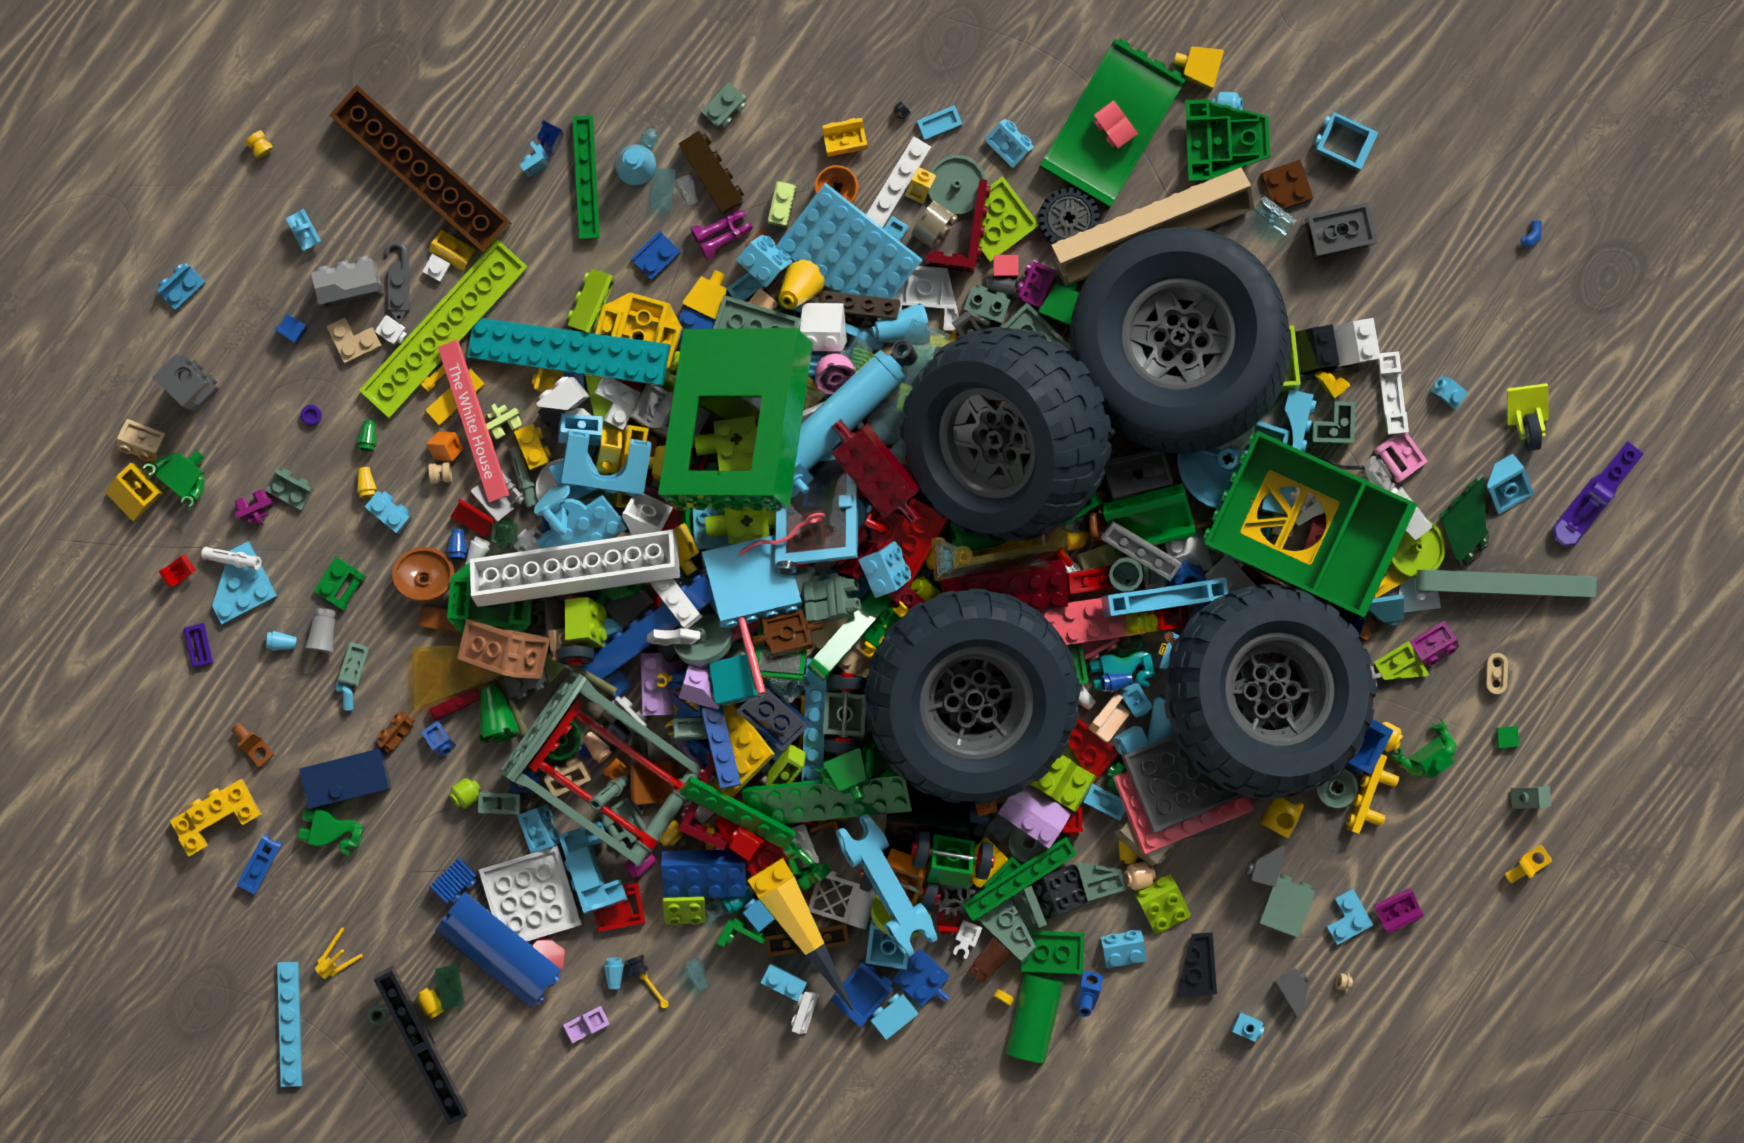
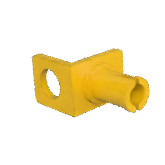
[1505,845,1552,884]

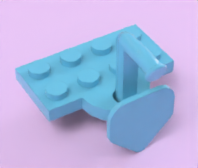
[534,484,627,549]

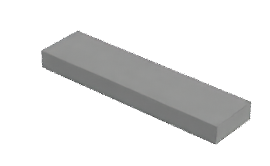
[1101,521,1182,581]

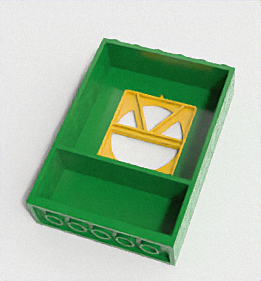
[1203,431,1417,620]

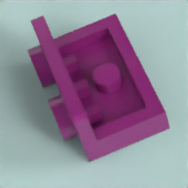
[1016,260,1056,309]
[1373,887,1424,933]

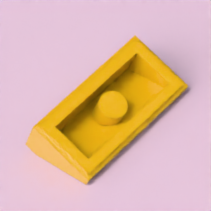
[429,229,476,271]

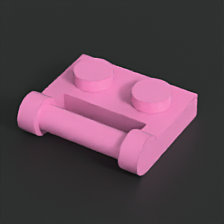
[1373,433,1428,483]

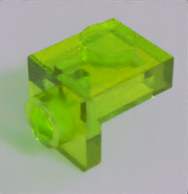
[1126,611,1158,634]

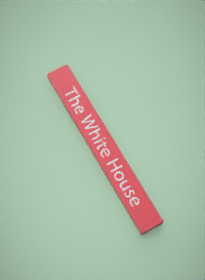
[438,340,510,502]

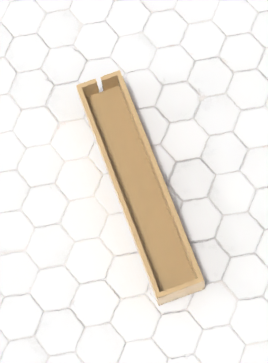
[1051,168,1254,286]

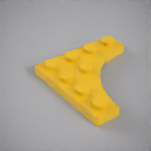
[711,704,775,798]

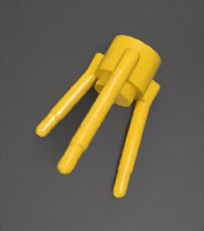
[315,927,363,979]

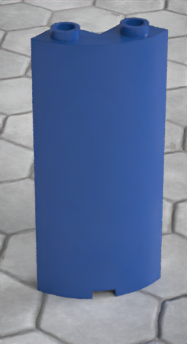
[435,892,561,1008]

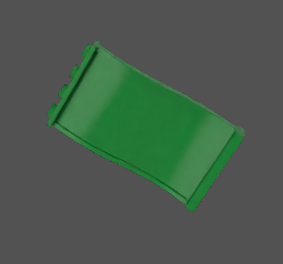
[1039,38,1185,209]

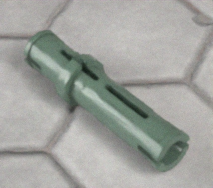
[508,446,538,508]
[589,774,630,811]

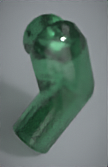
[1116,634,1144,657]

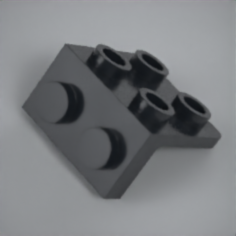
[1032,864,1088,919]

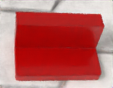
[450,498,496,538]

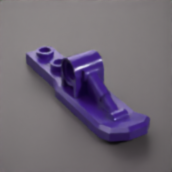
[1552,441,1644,547]

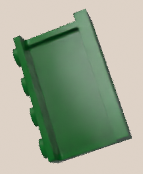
[1103,483,1196,555]

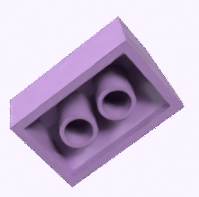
[641,653,684,716]
[679,653,730,710]
[997,784,1071,848]

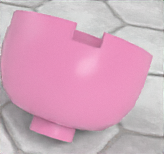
[814,354,855,394]

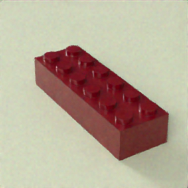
[940,559,1068,609]

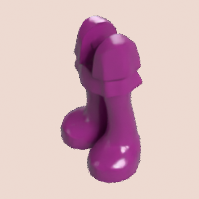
[690,210,753,262]

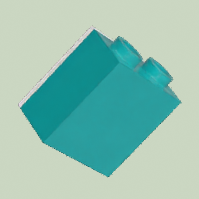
[709,654,763,706]

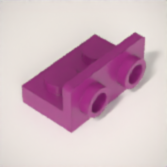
[1409,621,1459,668]

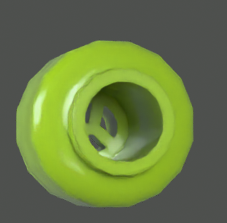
[449,778,481,808]

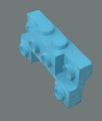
[559,822,627,913]

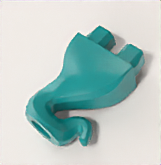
[1089,652,1155,691]

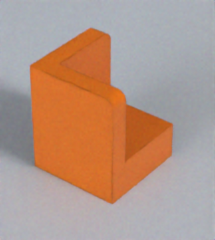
[426,431,464,461]

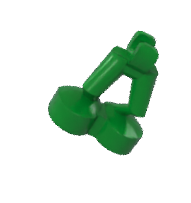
[784,841,832,892]

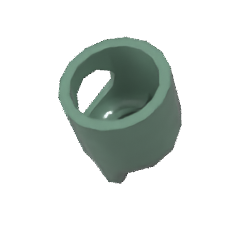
[1109,554,1143,592]

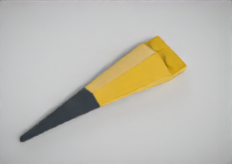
[747,858,854,1011]

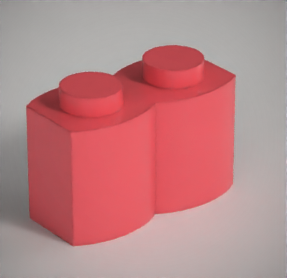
[1093,101,1138,149]

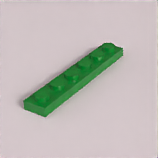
[572,115,600,240]
[679,776,796,849]
[961,837,1077,921]

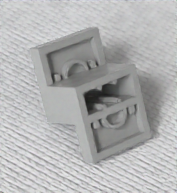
[629,384,710,447]

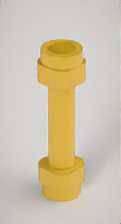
[421,365,446,392]

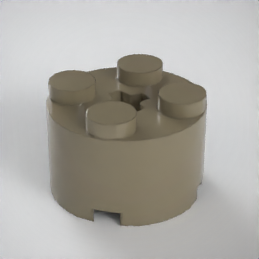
[911,201,958,250]

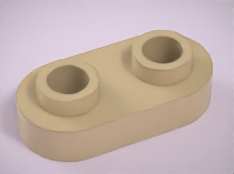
[1485,653,1508,694]

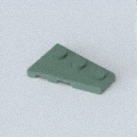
[978,897,1036,963]

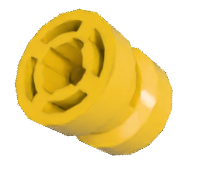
[245,130,273,159]

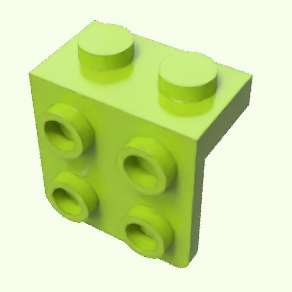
[1134,874,1191,934]

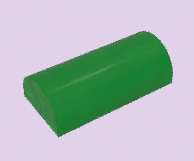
[1005,973,1064,1063]

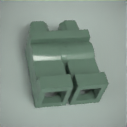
[803,576,861,623]

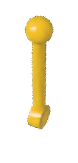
[639,972,669,1008]

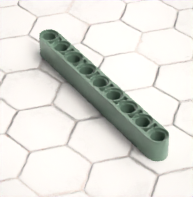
[1416,570,1597,598]

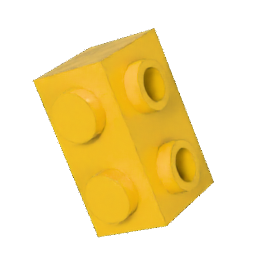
[514,424,552,471]

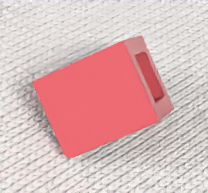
[993,255,1018,278]

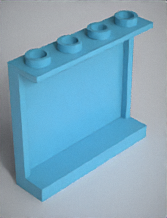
[702,535,801,628]

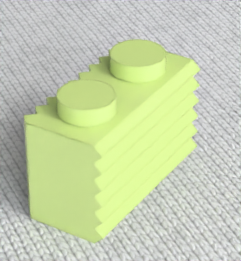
[768,181,797,228]

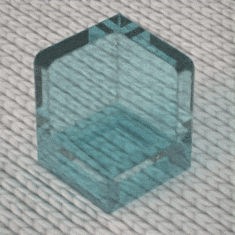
[843,337,873,370]

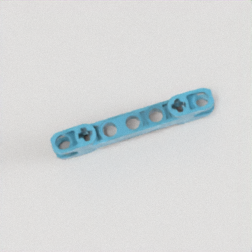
[836,814,937,957]

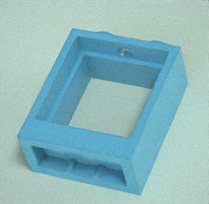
[1313,112,1378,172]

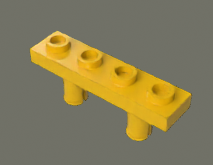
[1346,754,1399,834]

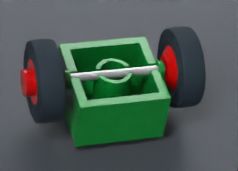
[911,831,995,889]

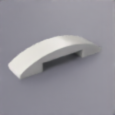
[1378,351,1409,435]

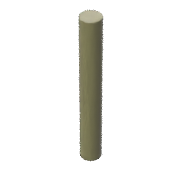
[561,664,618,696]
[496,677,528,736]

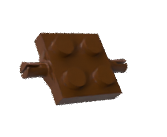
[752,610,823,658]

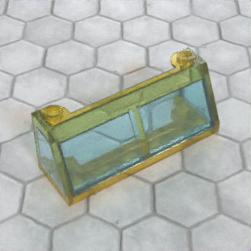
[931,525,1067,581]

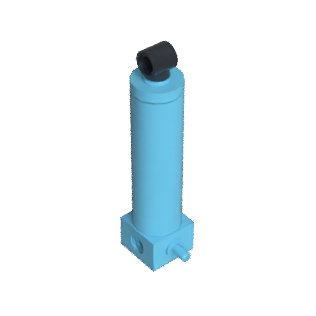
[791,339,918,498]

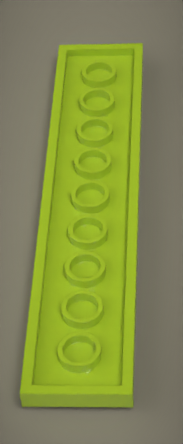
[359,239,528,418]

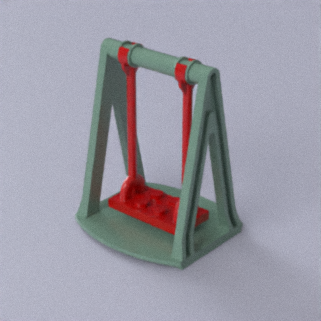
[499,671,702,866]

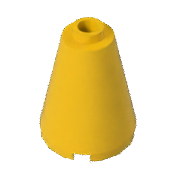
[778,260,825,309]

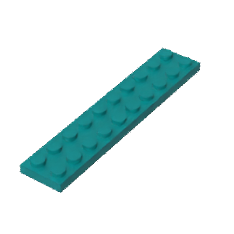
[467,318,670,386]

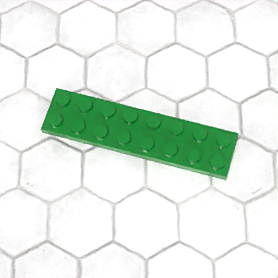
[742,772,912,824]

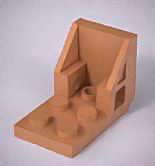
[457,619,550,679]

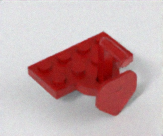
[858,497,948,586]

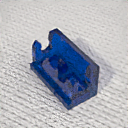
[537,120,564,155]

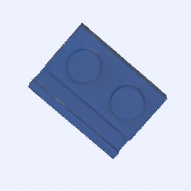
[631,231,681,281]

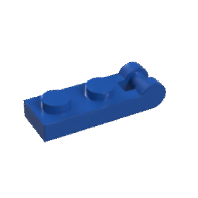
[237,834,283,895]

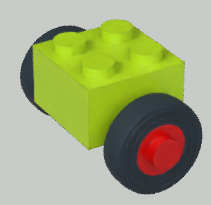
[557,590,607,666]

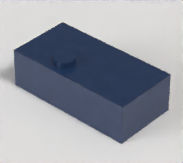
[299,748,392,809]

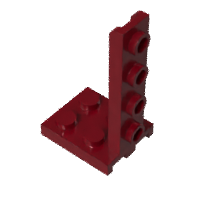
[926,179,991,273]
[836,541,925,610]
[678,751,729,850]

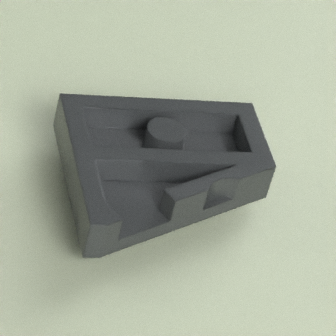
[952,311,1001,337]

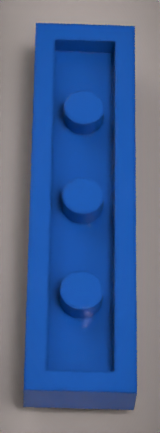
[701,705,741,790]

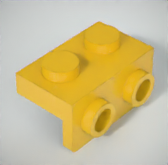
[822,118,868,157]

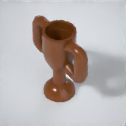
[1089,491,1108,545]

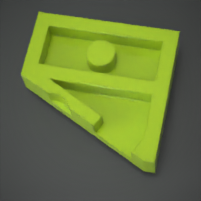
[1373,641,1429,680]

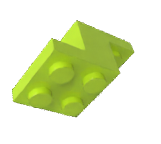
[1030,755,1096,812]

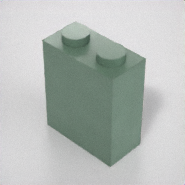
[1258,874,1316,938]

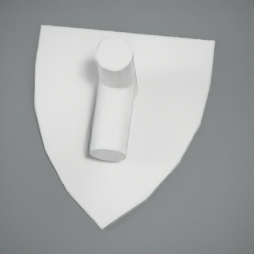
[1399,577,1441,612]

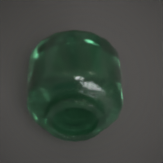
[491,517,519,549]

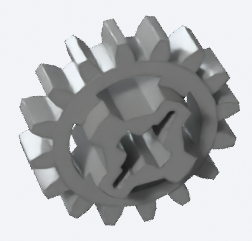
[934,882,975,916]

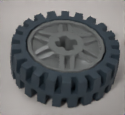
[1038,188,1099,244]

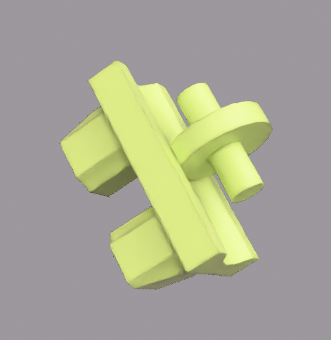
[486,403,522,440]

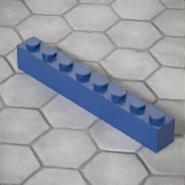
[580,573,714,686]

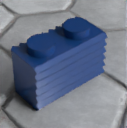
[429,857,477,904]

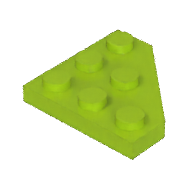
[978,176,1039,262]

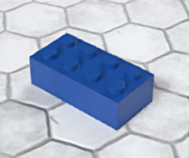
[661,849,746,898]

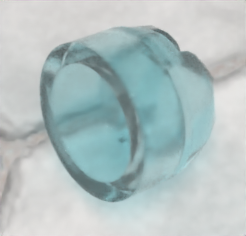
[641,129,659,147]

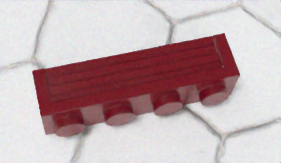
[429,688,481,720]

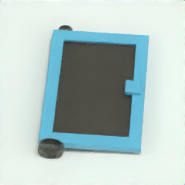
[775,450,858,575]

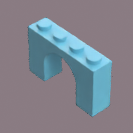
[561,430,651,496]

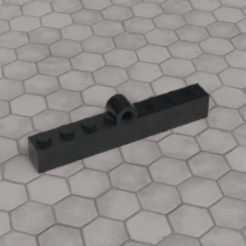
[373,966,468,1125]

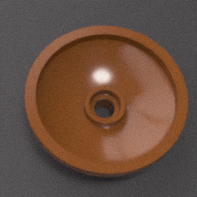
[392,547,454,602]

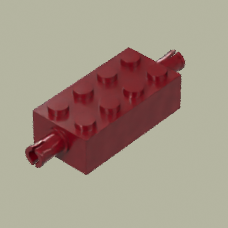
[831,419,920,524]

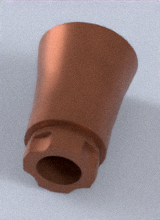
[969,935,1013,982]

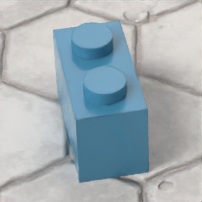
[743,898,775,932]

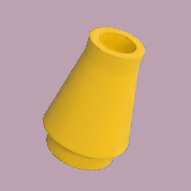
[357,467,377,499]

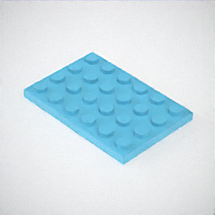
[776,183,923,299]

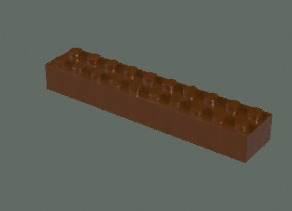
[329,85,512,253]

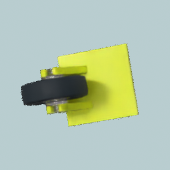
[1507,383,1548,451]

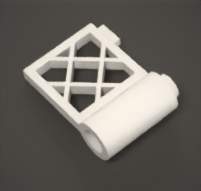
[808,871,877,929]

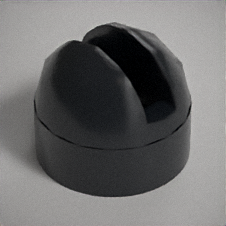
[893,101,911,119]

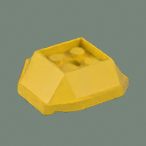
[595,293,682,371]

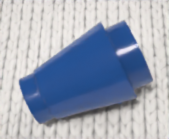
[447,529,467,560]
[1100,673,1133,693]

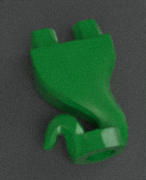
[298,808,364,857]

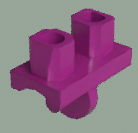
[234,489,274,526]

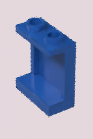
[1346,720,1394,774]
[830,962,893,1027]

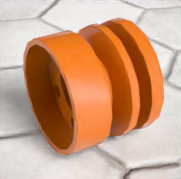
[815,165,859,203]

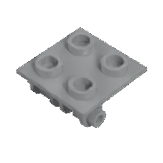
[470,470,524,522]

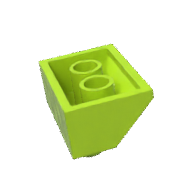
[566,269,616,333]

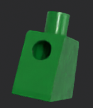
[1038,281,1079,328]

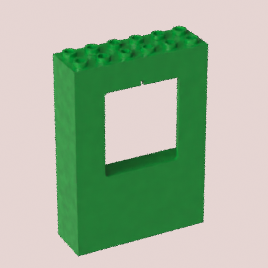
[658,328,813,511]

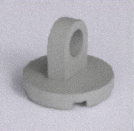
[1358,456,1395,491]

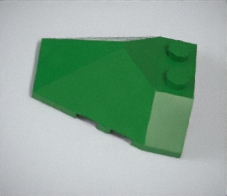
[1185,99,1271,182]

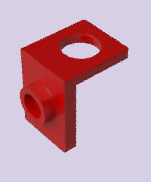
[937,905,959,935]

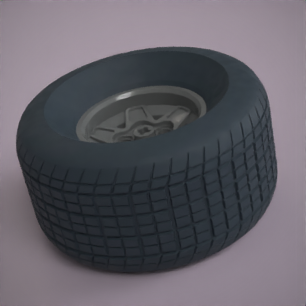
[1070,227,1291,453]

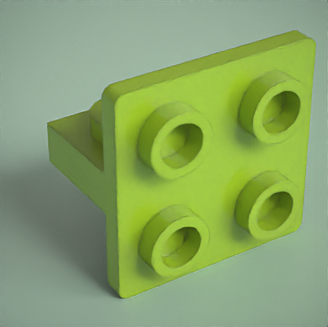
[663,897,706,925]

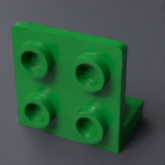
[717,917,765,947]

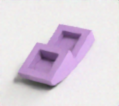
[562,1006,610,1044]

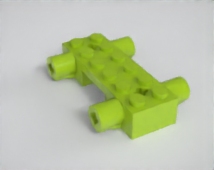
[694,416,788,545]

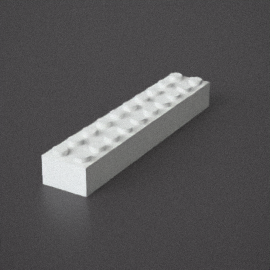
[470,529,680,607]

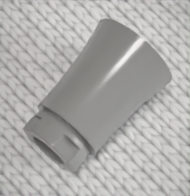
[305,608,335,653]

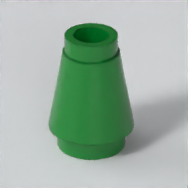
[356,420,377,452]

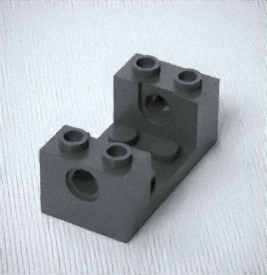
[152,354,219,412]

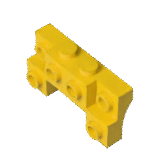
[170,779,262,857]

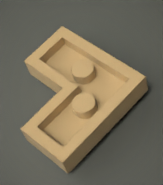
[327,318,382,364]

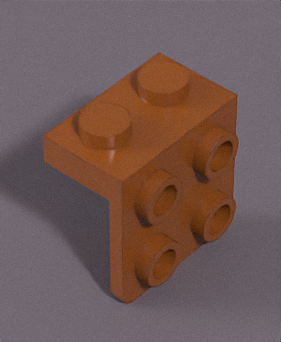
[631,761,678,804]

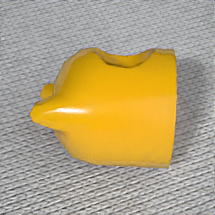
[1259,798,1303,839]

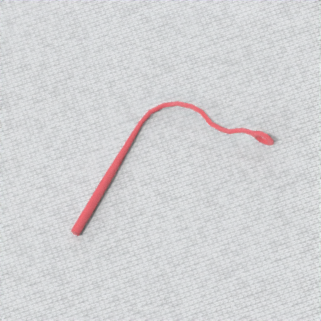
[738,513,825,695]

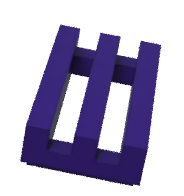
[184,623,214,668]

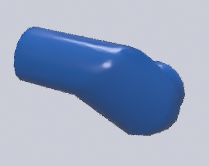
[1521,220,1542,248]

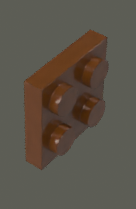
[1261,160,1314,212]

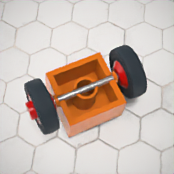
[860,848,942,914]

